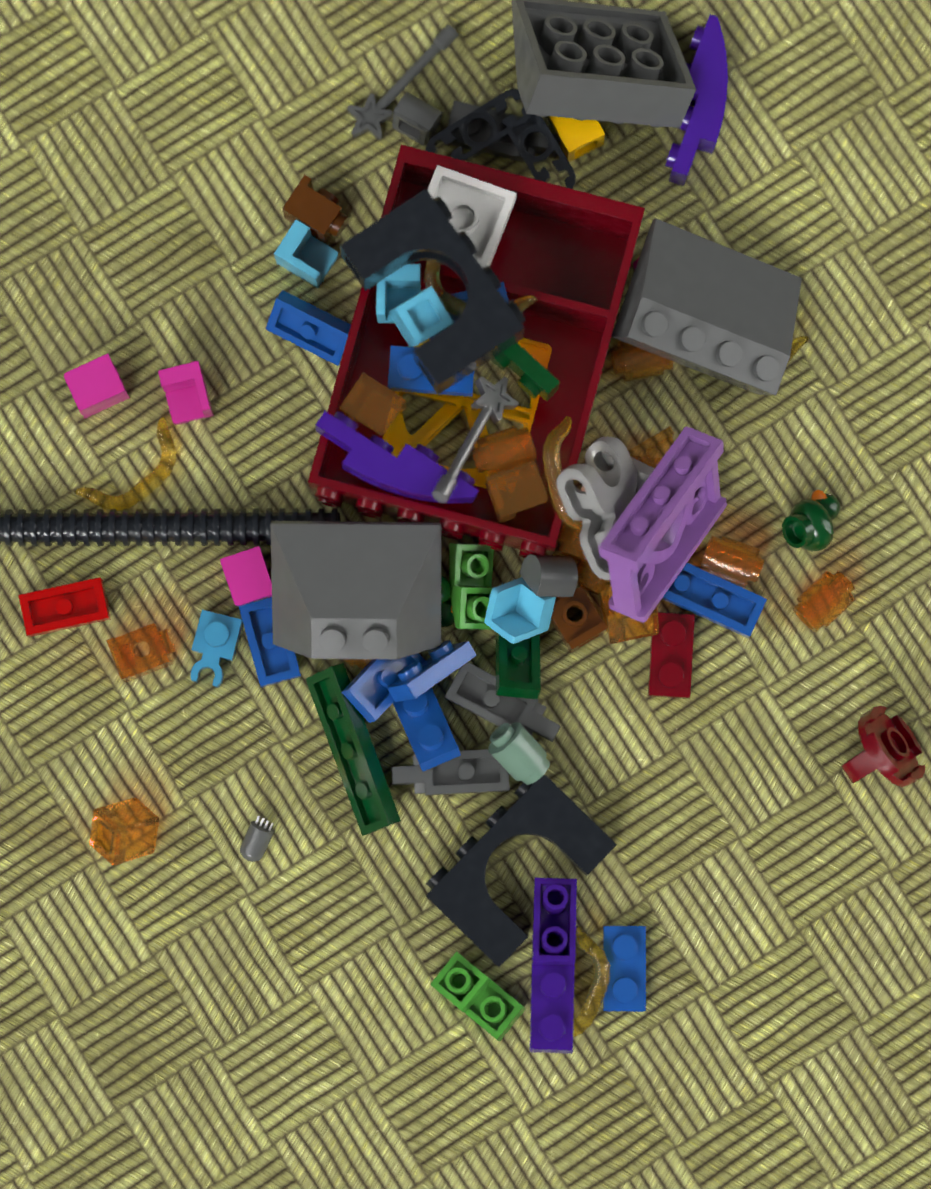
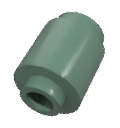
[488,722,550,785]

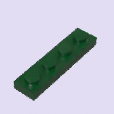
[305,663,401,836]

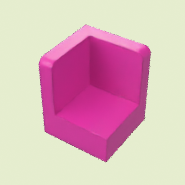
[64,353,130,418]
[158,361,214,425]
[220,546,272,606]

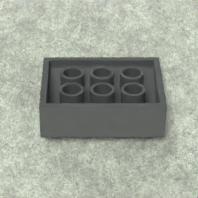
[511,0,696,128]
[611,218,802,395]

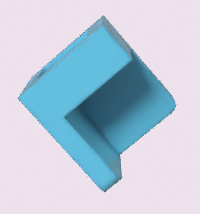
[274,220,338,288]
[376,264,421,323]
[388,286,454,347]
[484,577,556,644]

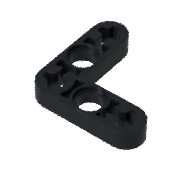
[425,89,576,189]

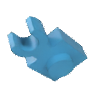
[191,610,243,688]

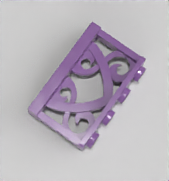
[598,426,727,623]

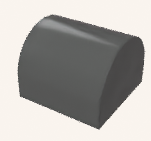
[392,92,444,146]
[519,554,578,597]

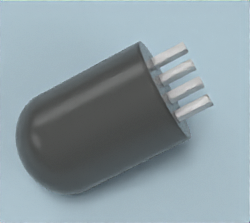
[240,815,274,862]

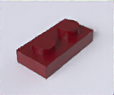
[647,612,695,699]

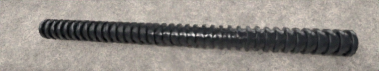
[0,508,340,547]

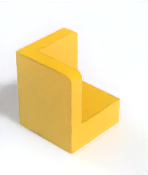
[548,116,605,162]

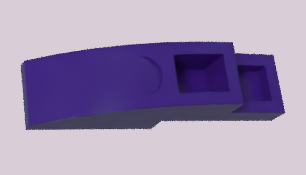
[665,14,728,186]
[315,411,479,503]
[530,877,577,1054]

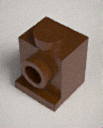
[282,175,350,244]
[551,586,608,653]

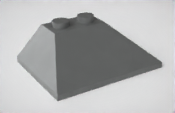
[271,521,441,659]

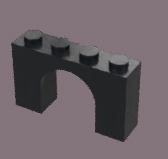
[340,189,526,395]
[426,774,617,967]

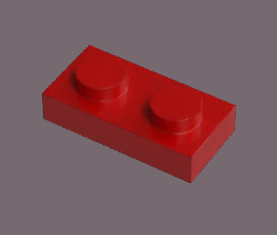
[18,577,111,637]

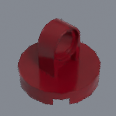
[841,706,926,787]

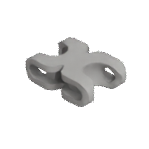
[556,436,638,580]

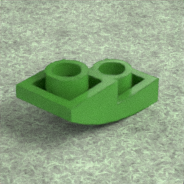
[449,543,494,630]
[430,952,526,1042]

